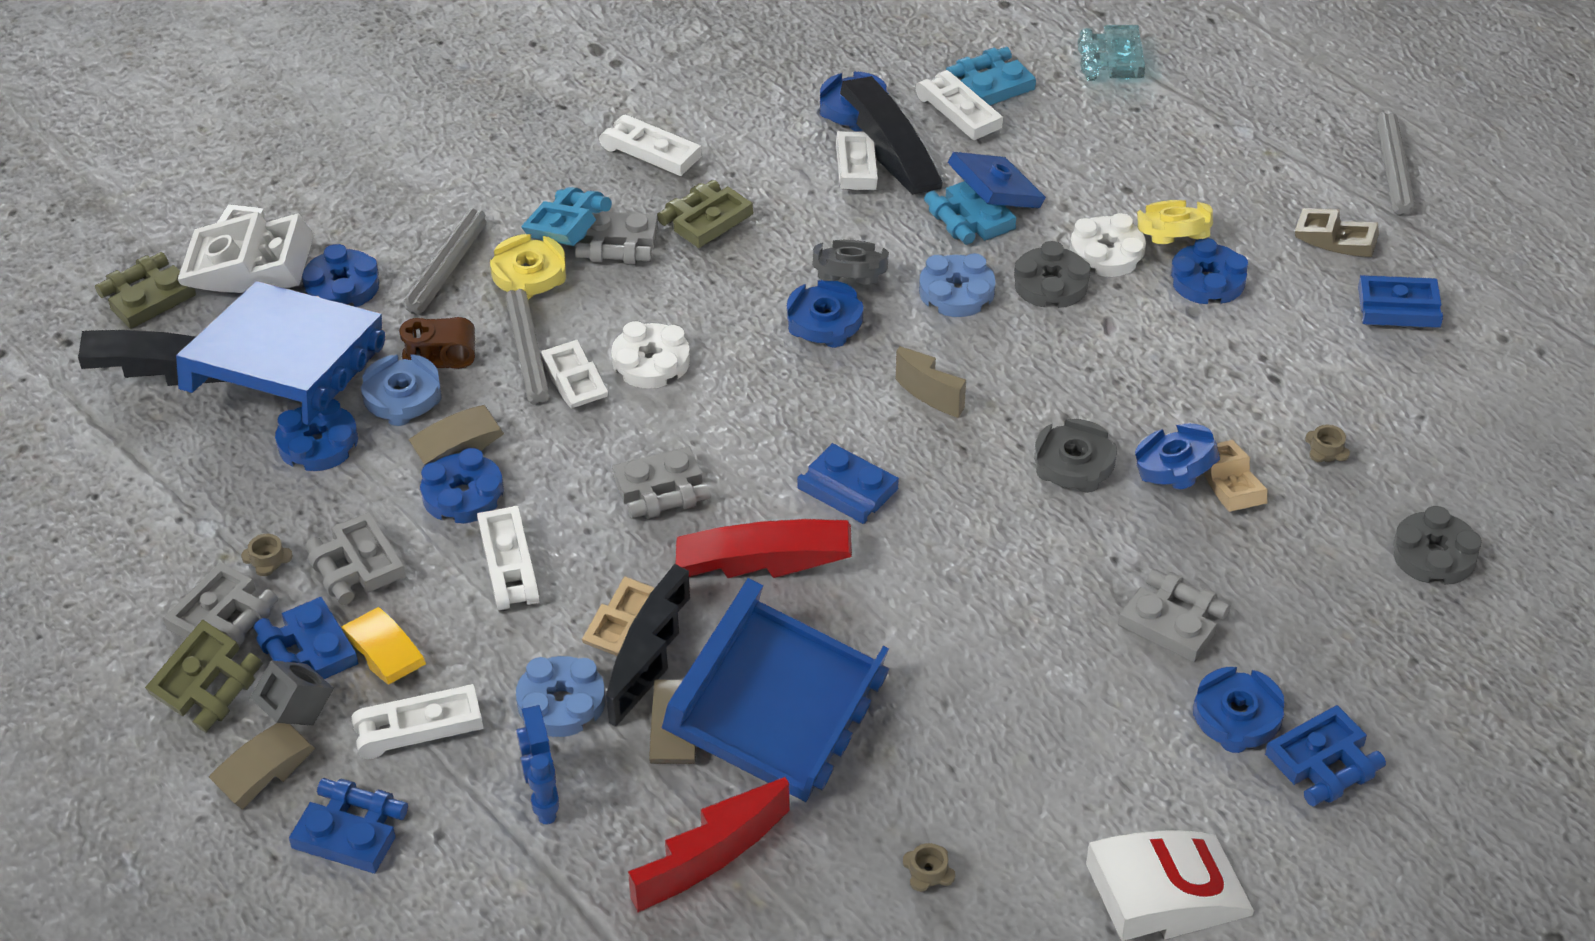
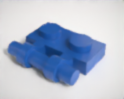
[254,597,359,679]
[516,705,559,824]
[1265,705,1386,807]
[289,778,408,874]

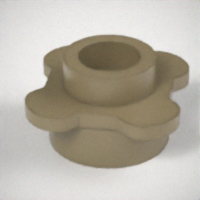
[1305,424,1350,462]
[241,534,293,576]
[903,843,955,892]

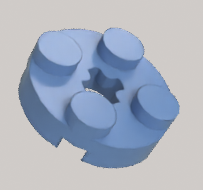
[919,253,995,317]
[361,355,442,426]
[516,656,606,737]

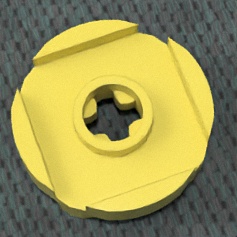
[1137,200,1213,244]
[490,234,566,299]

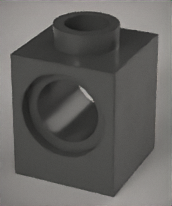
[250,660,334,725]

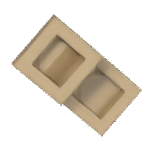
[1204,440,1267,512]
[582,576,655,656]

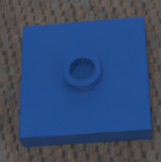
[948,152,1046,208]

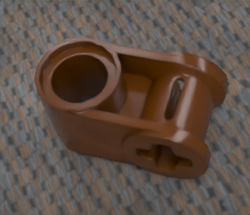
[399,317,475,369]

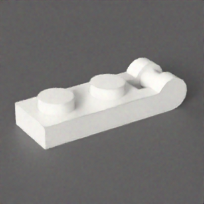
[915,70,1003,140]
[599,115,701,176]
[477,506,540,611]
[352,684,483,759]

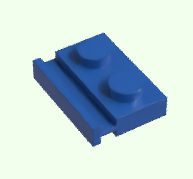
[1358,275,1443,328]
[797,443,899,524]

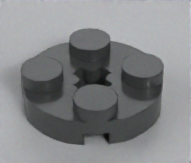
[812,240,889,284]
[1014,241,1091,308]
[1034,419,1117,493]
[1393,506,1482,585]

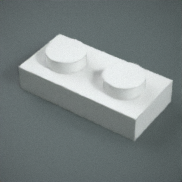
[836,131,878,190]

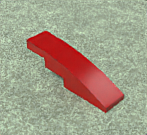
[675,519,852,578]
[628,777,790,912]

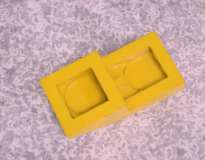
[341,607,426,685]

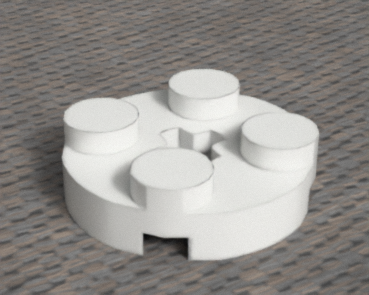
[1070,213,1146,277]
[611,321,690,388]

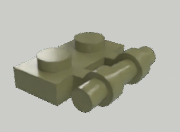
[657,180,753,248]
[95,252,196,329]
[145,619,263,733]

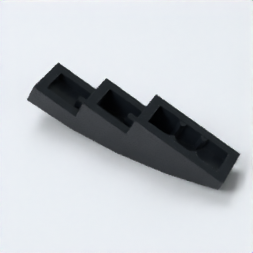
[840,76,943,195]
[78,330,226,386]
[606,564,690,727]

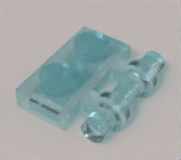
[1077,25,1145,81]

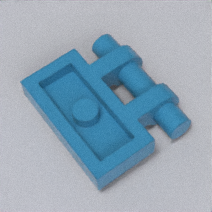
[946,47,1036,105]
[924,181,1016,245]
[521,187,612,246]

